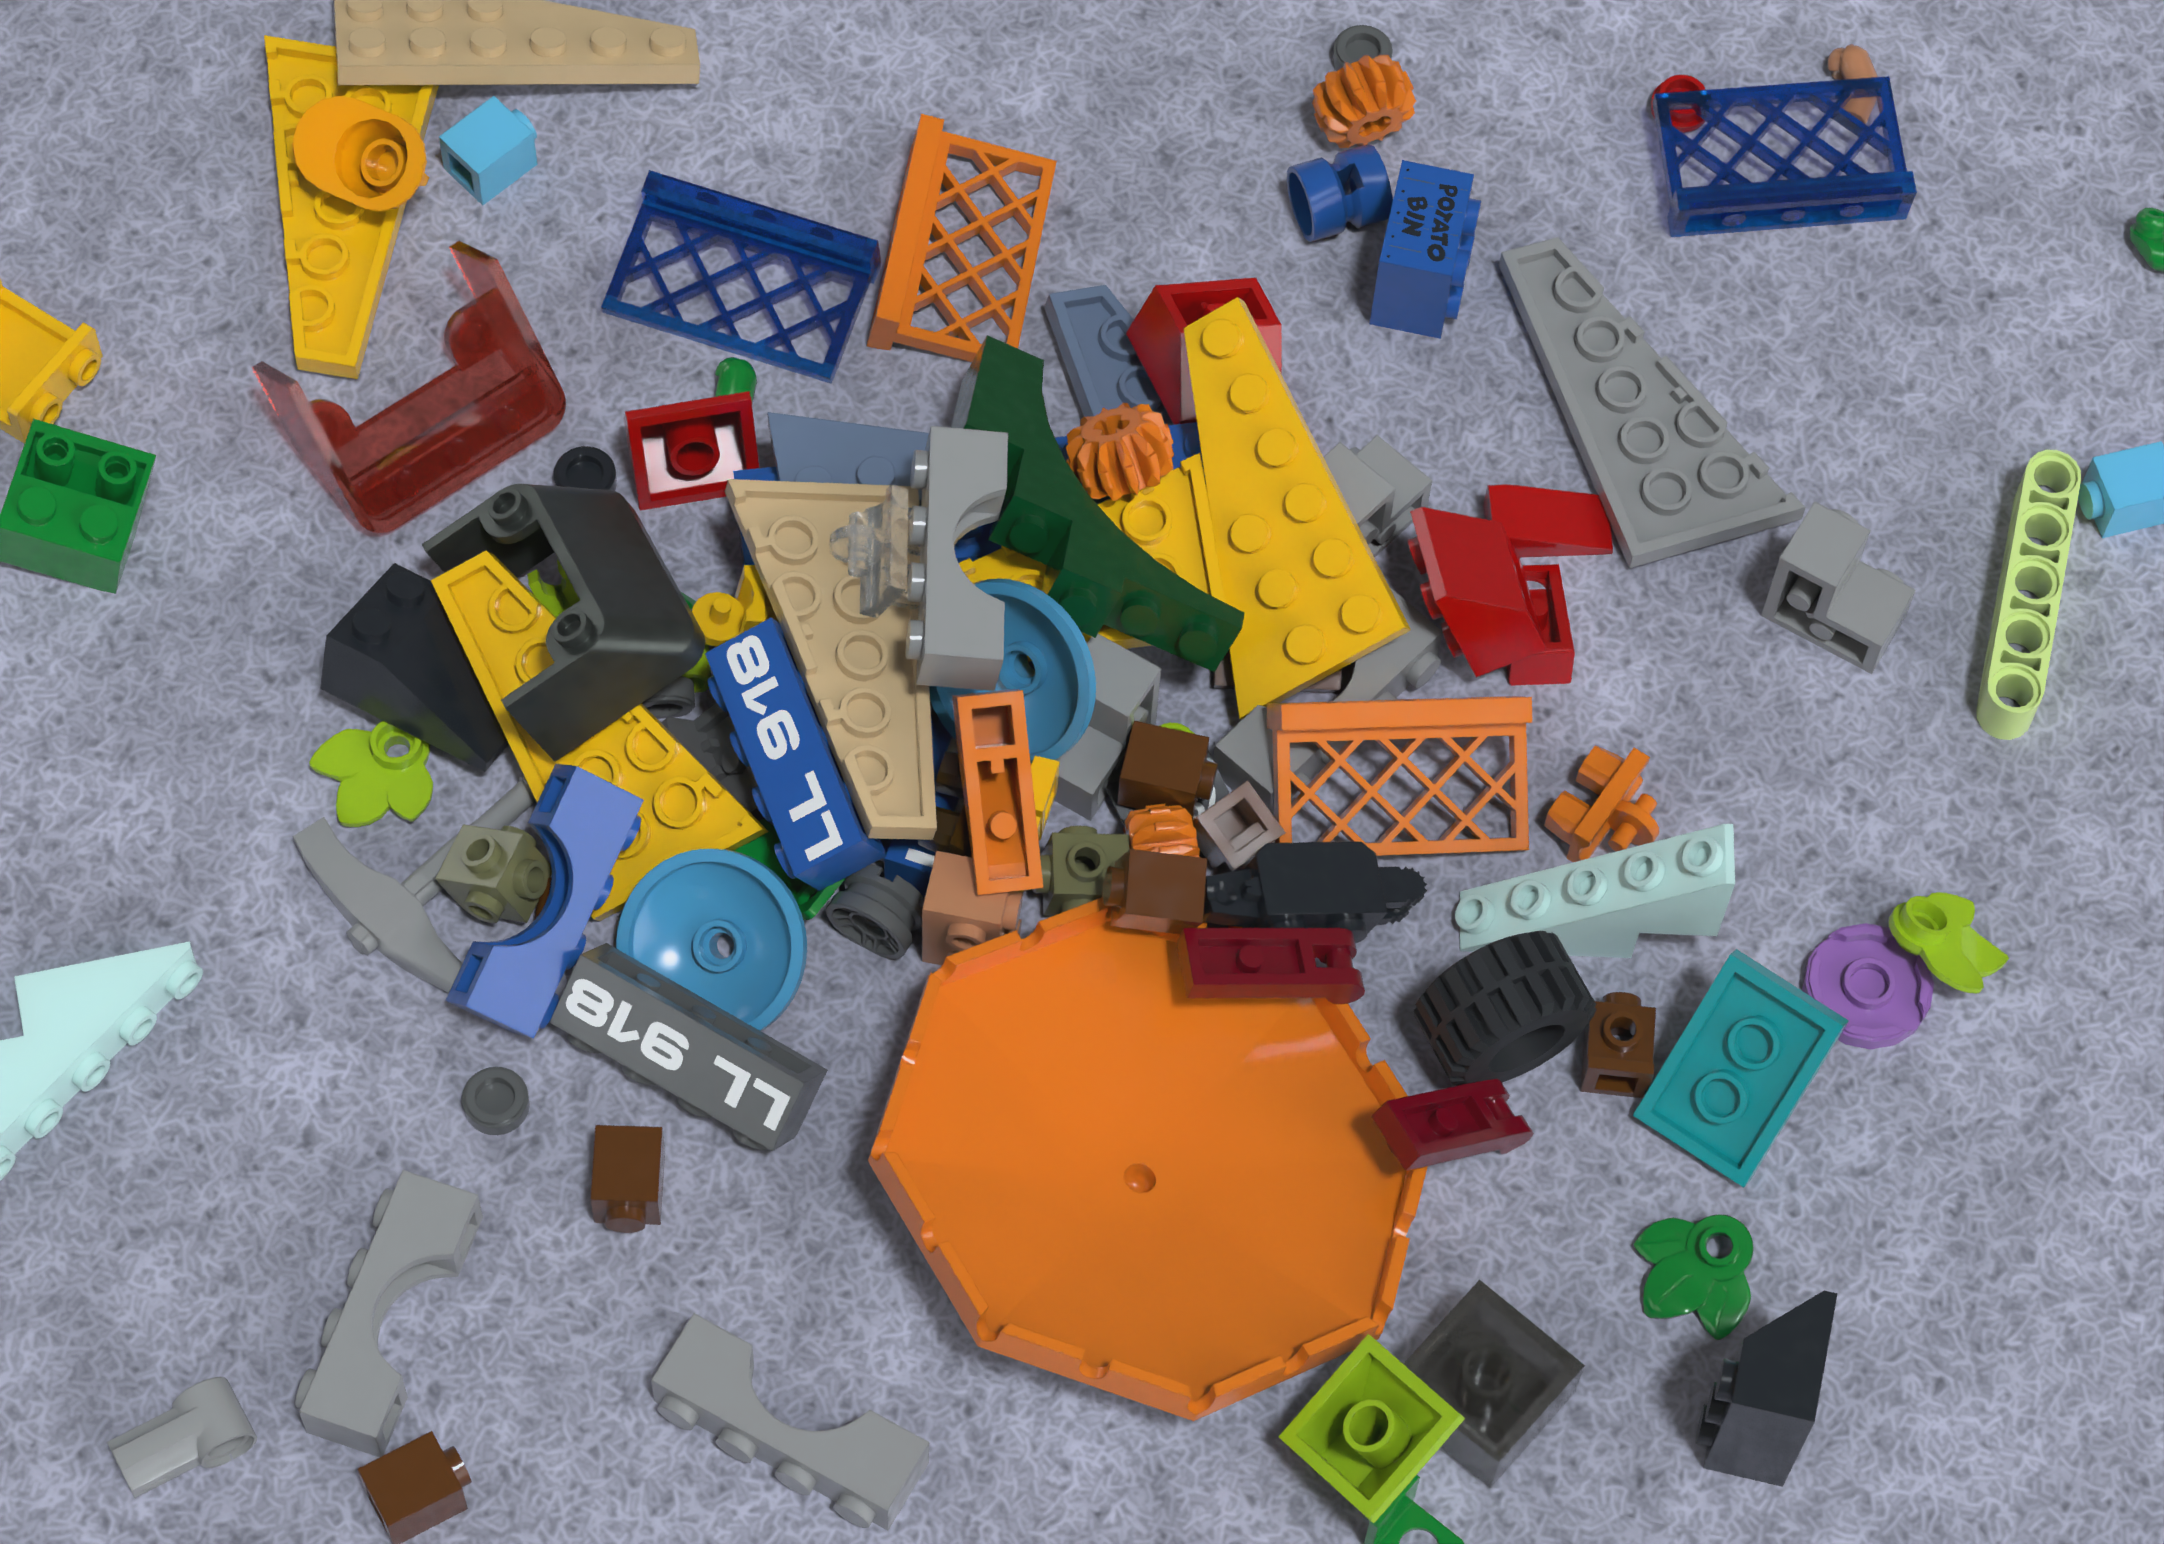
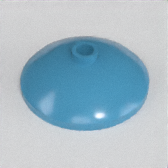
[929,578,1096,763]
[616,849,807,1031]

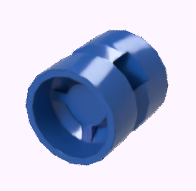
[1286,144,1393,242]

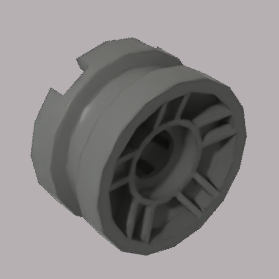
[826,864,923,959]

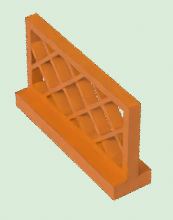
[866,114,1057,362]
[1267,696,1532,856]

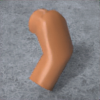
[1828,44,1881,131]

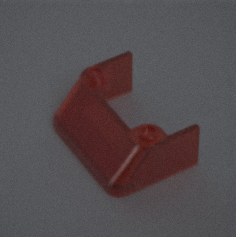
[252,241,566,533]

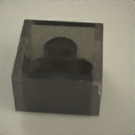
[1404,1279,1585,1489]

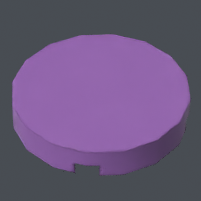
[1802,923,1934,1050]

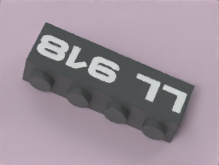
[550,943,828,1151]

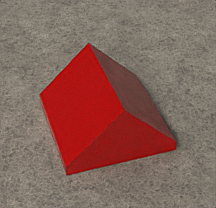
[623,391,759,511]

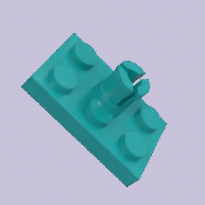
[1633,949,1849,1188]

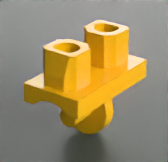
[692,565,778,647]

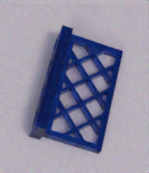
[1652,76,1917,237]
[601,170,882,384]

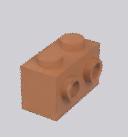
[922,851,1023,965]

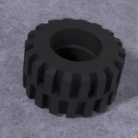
[1414,931,1596,1086]

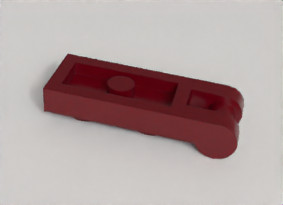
[1177,928,1365,1004]
[1372,1079,1534,1171]

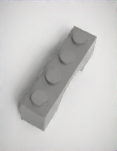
[906,426,1008,691]
[1213,588,1443,815]
[295,1170,483,1457]
[651,1313,929,1531]

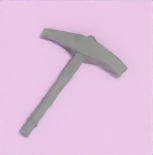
[292,777,536,993]

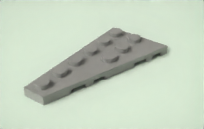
[1499,237,1806,568]

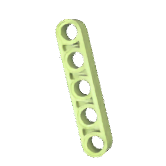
[1976,450,2081,740]

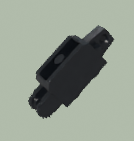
[1203,842,1427,943]

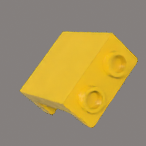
[0,279,103,444]

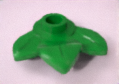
[1634,1215,1754,1340]

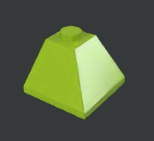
[1278,1334,1465,1523]

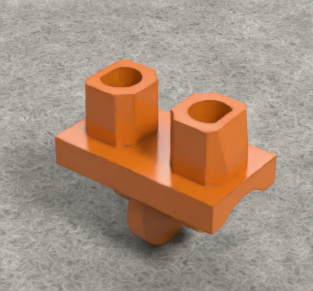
[1544,745,1660,862]

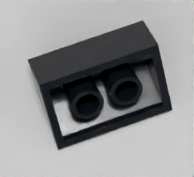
[1695,1290,1838,1487]

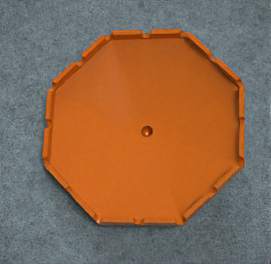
[868,897,1428,1421]

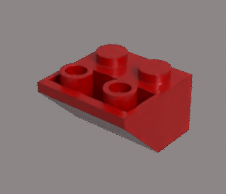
[1126,278,1282,425]
[1408,507,1547,677]

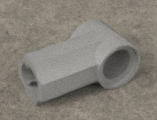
[107,1377,257,1498]

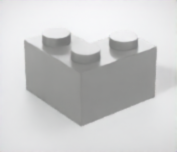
[1324,435,1432,558]
[1761,501,1916,674]
[1054,634,1161,821]

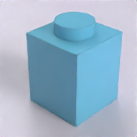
[439,96,537,205]
[2078,441,2164,538]

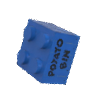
[1369,160,1481,339]

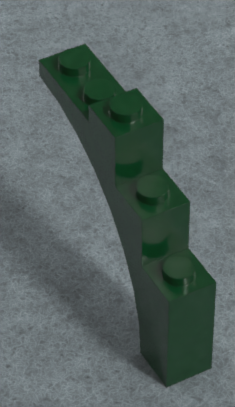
[951,335,1244,672]

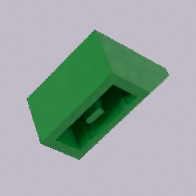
[0,419,156,594]

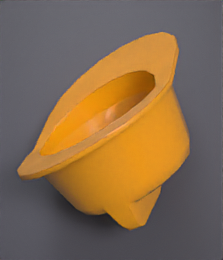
[292,96,429,212]

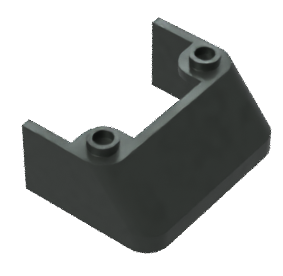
[422,484,705,762]

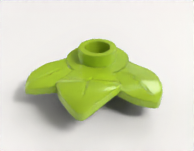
[309,721,433,827]
[1888,892,2009,993]

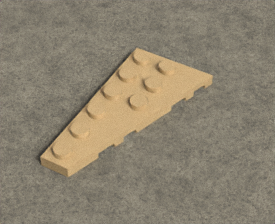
[333,0,700,85]
[725,479,937,840]

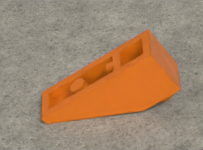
[952,689,1043,895]

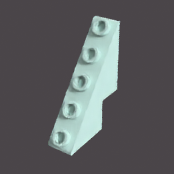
[1455,824,1735,958]
[0,941,203,1181]

